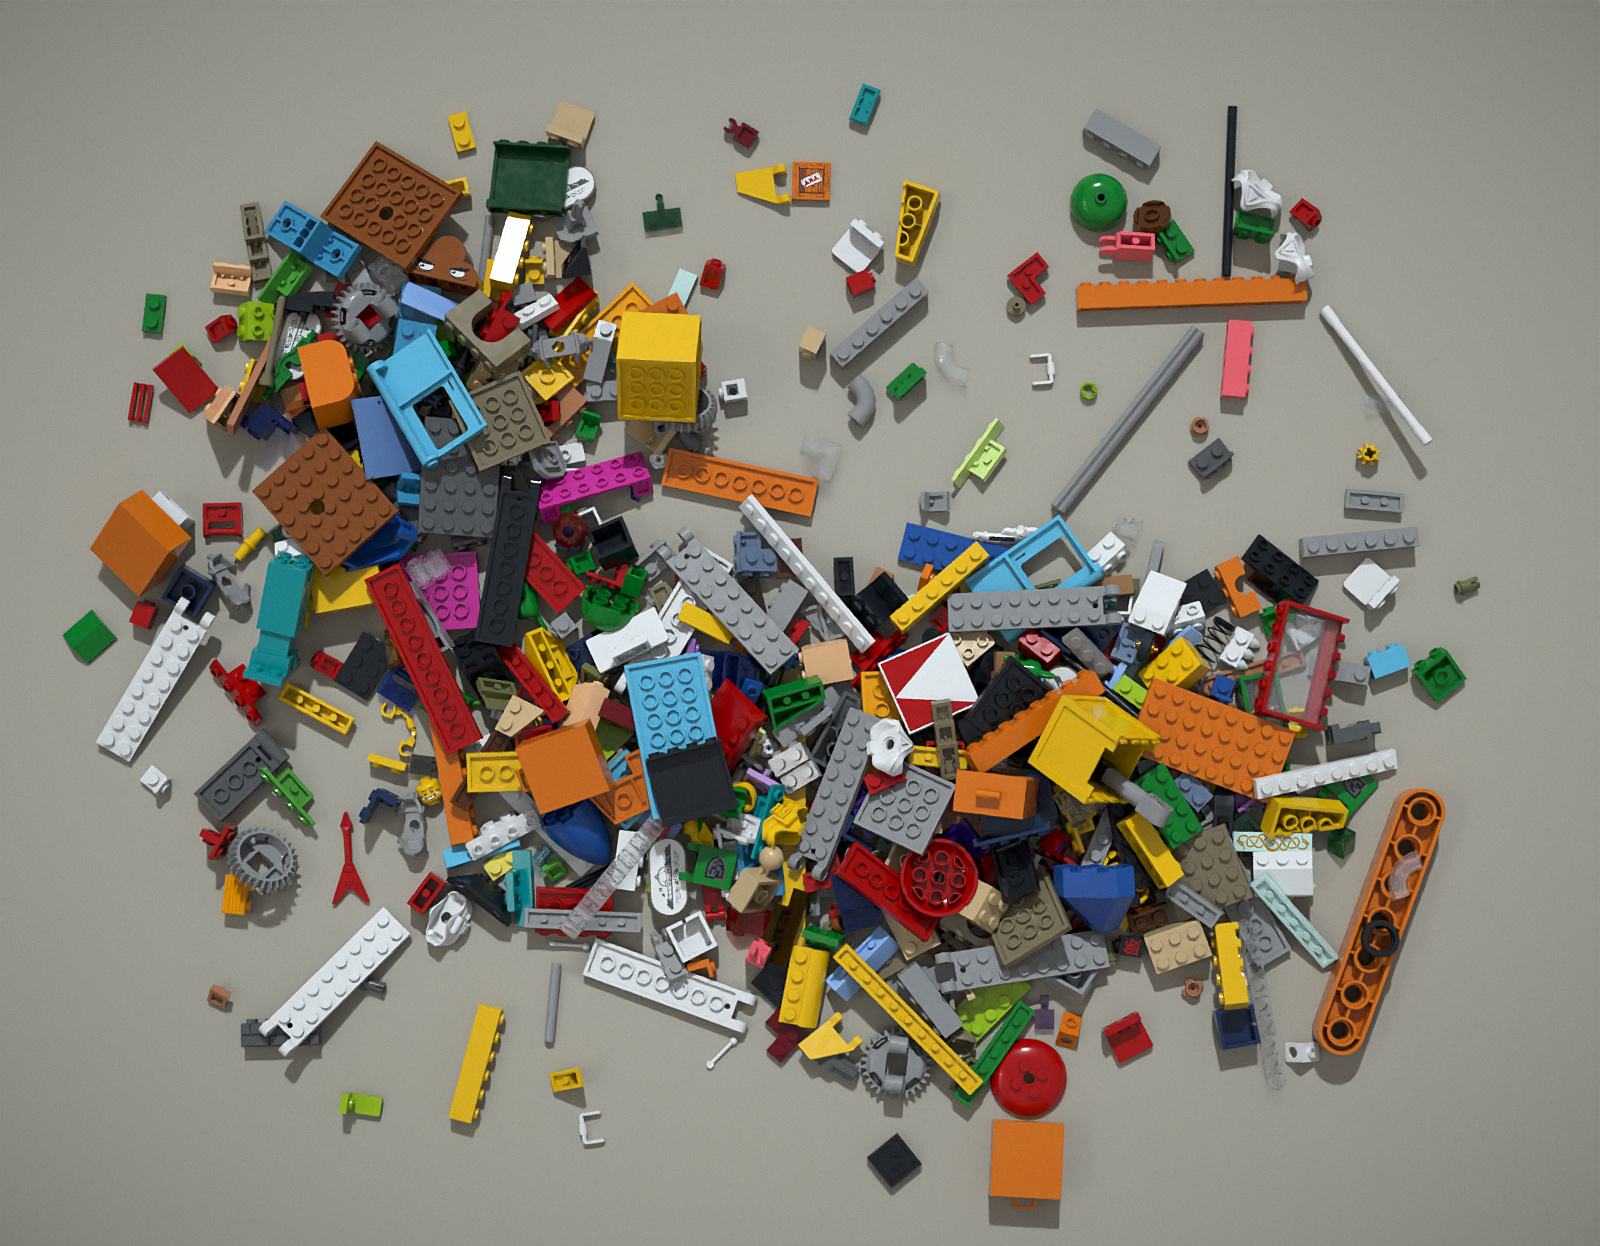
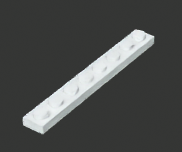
[1253,749,1398,799]

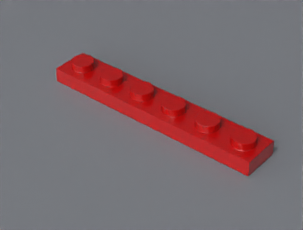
[494,642,570,725]

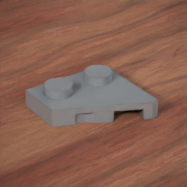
[799,603,846,641]

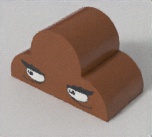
[403,236,484,296]

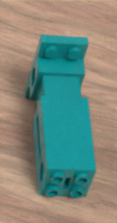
[243,552,315,687]

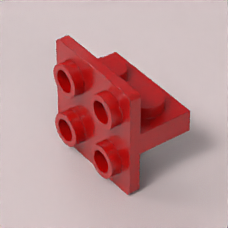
[199,824,238,860]

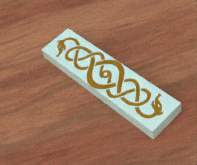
[1234,831,1312,852]

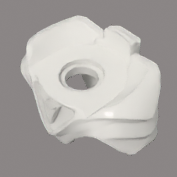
[1231,169,1283,219]
[1275,232,1315,285]
[866,718,914,776]
[426,891,473,946]

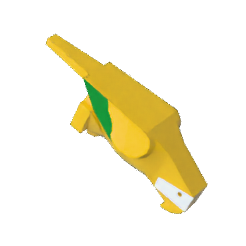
[682,818,714,847]

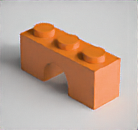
[1214,556,1262,619]

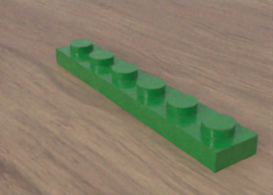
[953,1000,1035,1107]

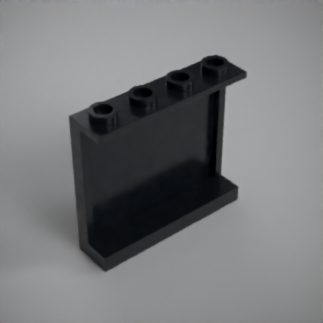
[644,736,740,828]

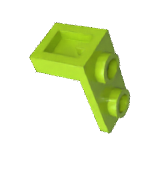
[338,1092,383,1117]

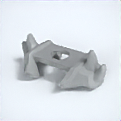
[526,330,593,368]
[207,553,251,613]
[395,792,427,859]

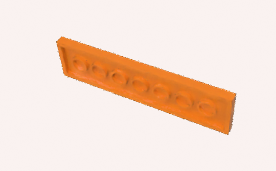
[661,448,819,517]

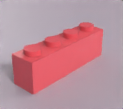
[1220,319,1255,400]

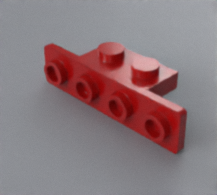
[470,290,521,360]
[850,629,909,692]
[209,659,266,726]

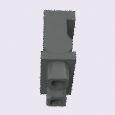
[1324,720,1381,745]

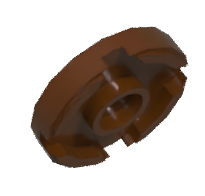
[1133,200,1172,233]

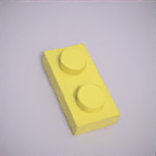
[482,849,519,881]

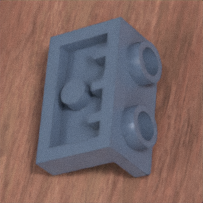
[1110,622,1145,669]

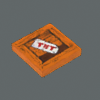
[792,161,831,201]

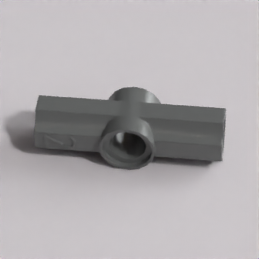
[801,1051,860,1082]

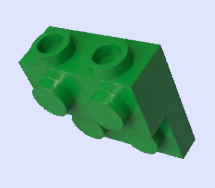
[1411,647,1467,703]

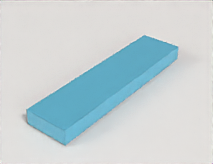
[443,838,521,870]

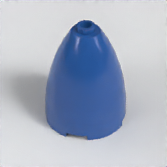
[539,798,612,866]

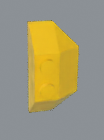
[525,627,578,702]

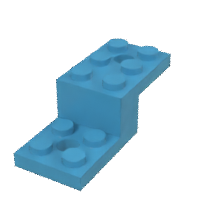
[265,201,363,280]
[392,281,441,356]

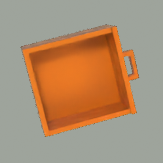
[90,490,191,597]
[515,718,615,815]
[953,769,1040,819]
[988,1119,1065,1210]

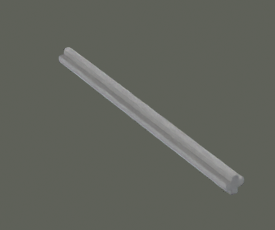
[1051,326,1205,515]

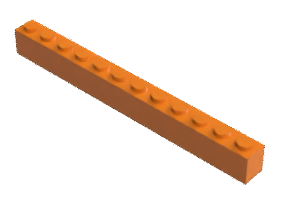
[1075,275,1307,312]

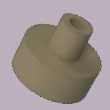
[1006,297,1026,317]

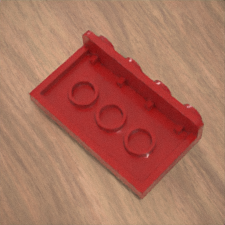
[535,886,614,938]

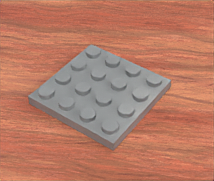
[853,761,955,856]

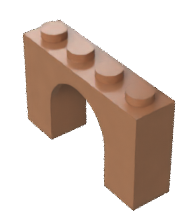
[545,384,588,441]

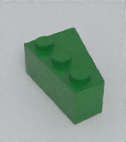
[762,675,826,733]

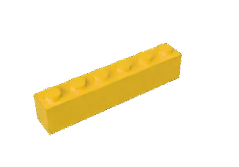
[890,541,989,635]
[448,1003,505,1124]

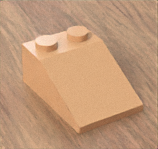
[203,385,240,431]

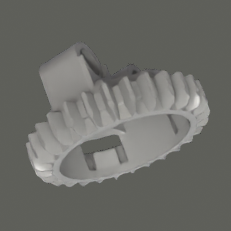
[330,282,399,353]
[652,386,718,435]
[227,827,298,896]
[861,1027,932,1099]

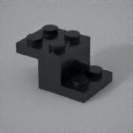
[846,571,909,635]

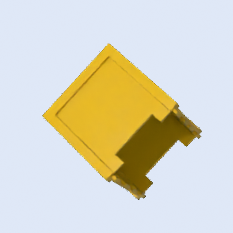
[1028,695,1162,804]

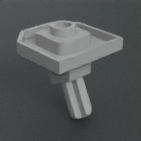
[554,199,599,245]
[520,441,567,480]

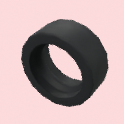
[1360,920,1400,957]

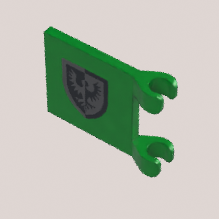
[1316,775,1379,820]
[678,842,738,891]

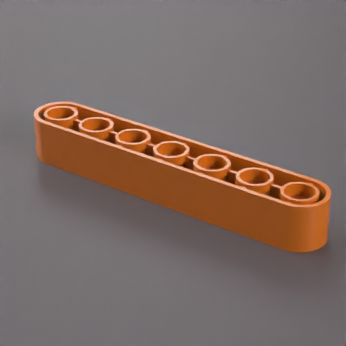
[1312,788,1445,1055]

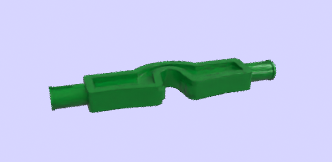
[260,330,318,402]

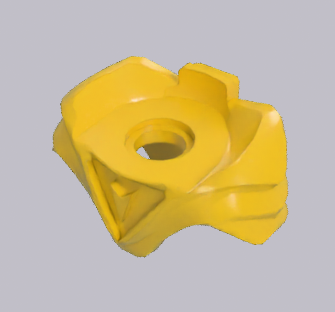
[761,798,808,849]

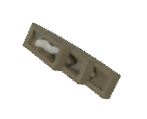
[240,202,272,283]
[931,698,960,780]

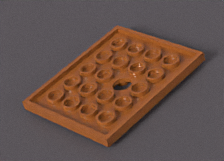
[320,141,464,271]
[252,427,400,577]

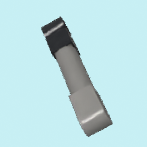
[1090,756,1173,827]

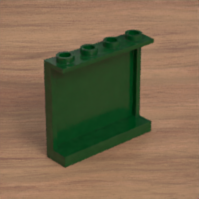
[486,139,571,217]

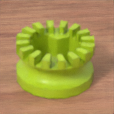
[1080,382,1097,400]

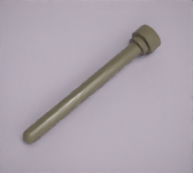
[258,296,286,388]

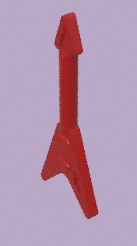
[332,812,370,905]

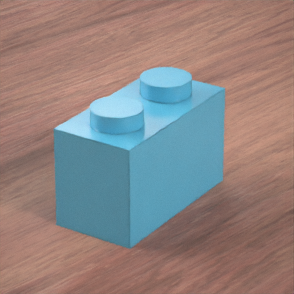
[1364,643,1411,680]

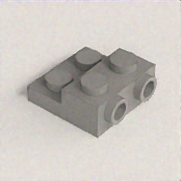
[768,740,822,795]

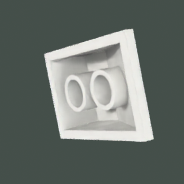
[1128,570,1187,638]

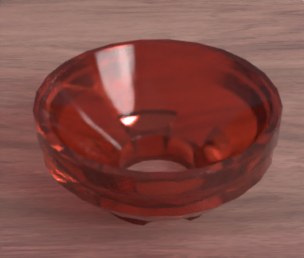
[553,513,588,548]

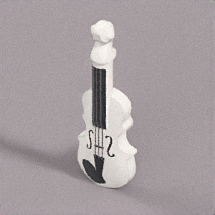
[973,525,1038,544]

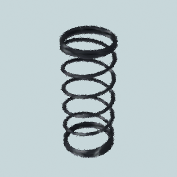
[1196,616,1236,677]

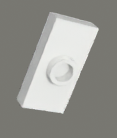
[559,441,586,465]

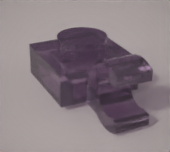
[1034,995,1054,1029]

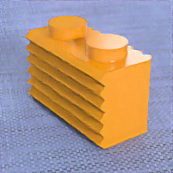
[221,874,253,915]

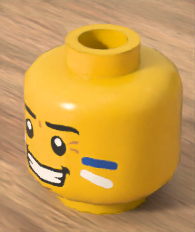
[415,776,442,806]

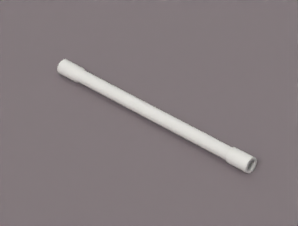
[1320,305,1433,447]

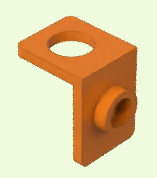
[1055,1011,1082,1049]

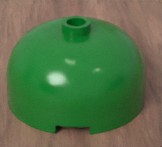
[1070,173,1128,232]
[580,585,639,632]

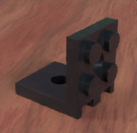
[453,629,514,700]

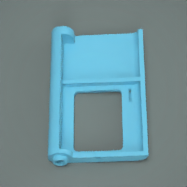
[366,328,488,468]
[965,515,1104,644]

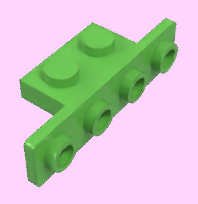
[257,249,314,304]
[258,767,316,826]

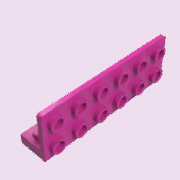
[538,452,654,524]

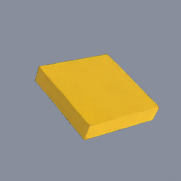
[521,357,575,403]

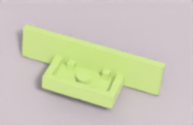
[951,418,1007,488]

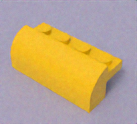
[778,944,831,1028]

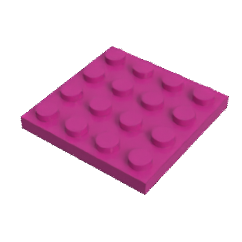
[400,551,480,630]

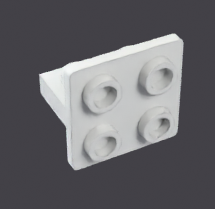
[717,812,761,845]

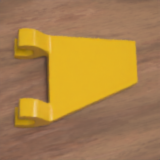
[735,164,791,205]
[798,1012,863,1060]

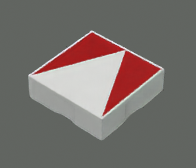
[878,632,978,736]

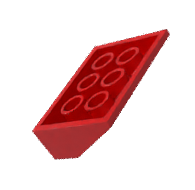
[710,678,768,772]

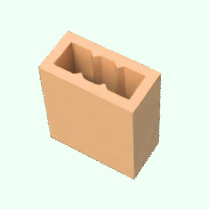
[798,638,854,685]
[559,681,610,730]

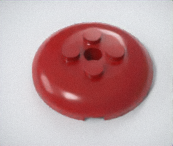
[900,838,978,917]
[989,1038,1067,1116]

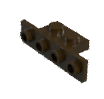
[763,888,809,967]

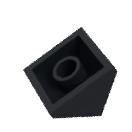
[561,235,592,279]

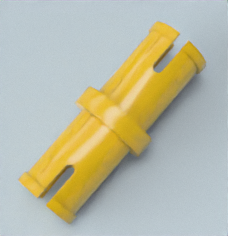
[233,526,268,562]

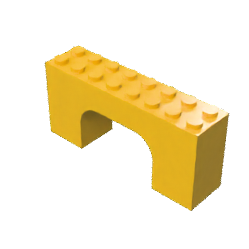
[310,450,383,616]

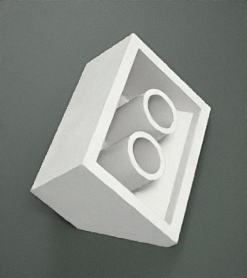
[1253,851,1314,897]

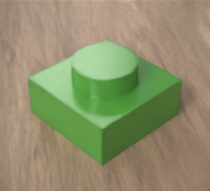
[542,857,569,883]

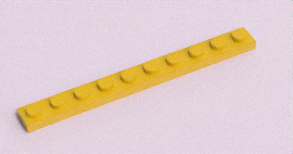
[832,943,984,1095]

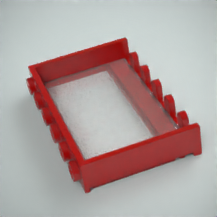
[1254,600,1350,732]

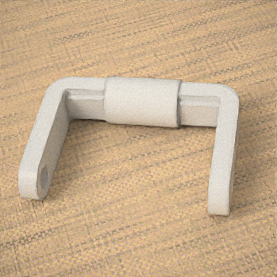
[1029,353,1055,386]
[578,1110,605,1144]

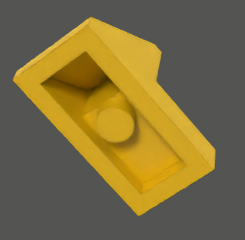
[549,1066,584,1092]

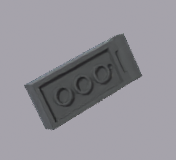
[194,729,290,822]

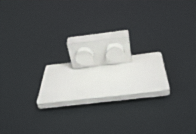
[586,607,669,674]

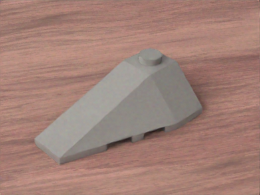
[1040,970,1100,1007]

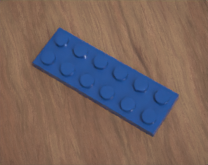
[898,522,1010,576]

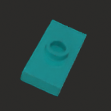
[849,83,881,126]

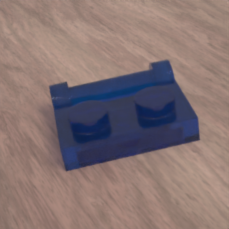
[377,663,420,712]

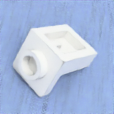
[140,765,171,794]

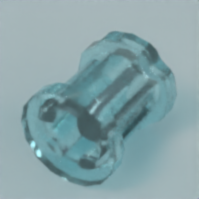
[532,842,554,868]

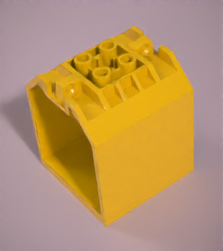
[616,312,702,423]

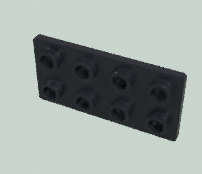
[291,406,360,452]
[1241,534,1319,605]

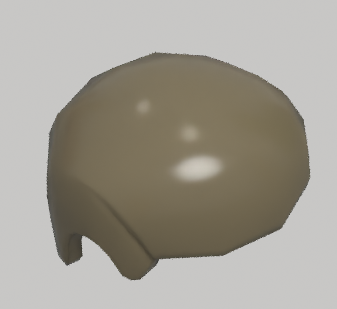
[946,1030,976,1058]

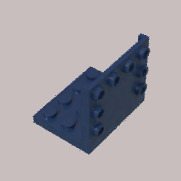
[973,771,1062,850]

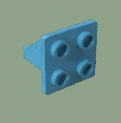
[395,472,421,507]

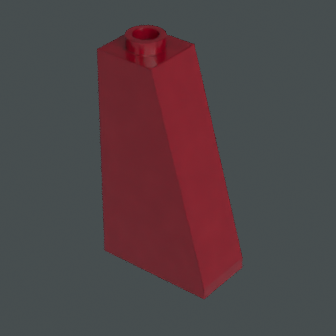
[598,698,636,734]

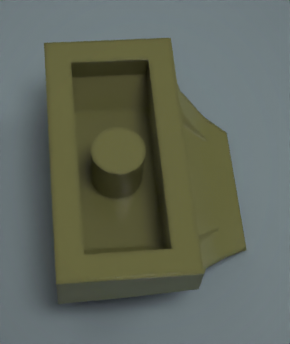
[476,677,517,711]

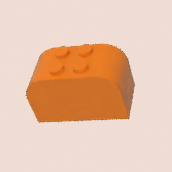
[297,340,362,430]

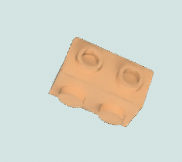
[210,262,253,296]

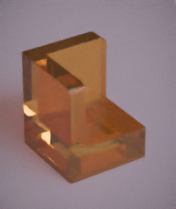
[280,385,308,415]

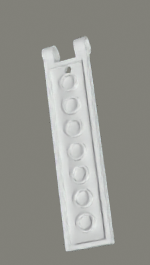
[613,547,733,694]
[96,597,216,762]
[258,907,411,1058]
[583,938,758,1033]

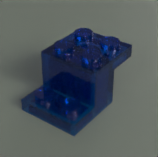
[230,401,300,441]
[698,649,761,690]
[830,874,883,934]

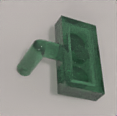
[642,194,683,233]

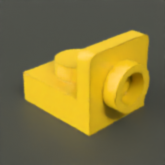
[524,256,545,285]

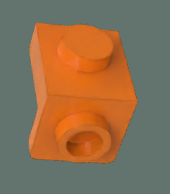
[686,956,717,978]

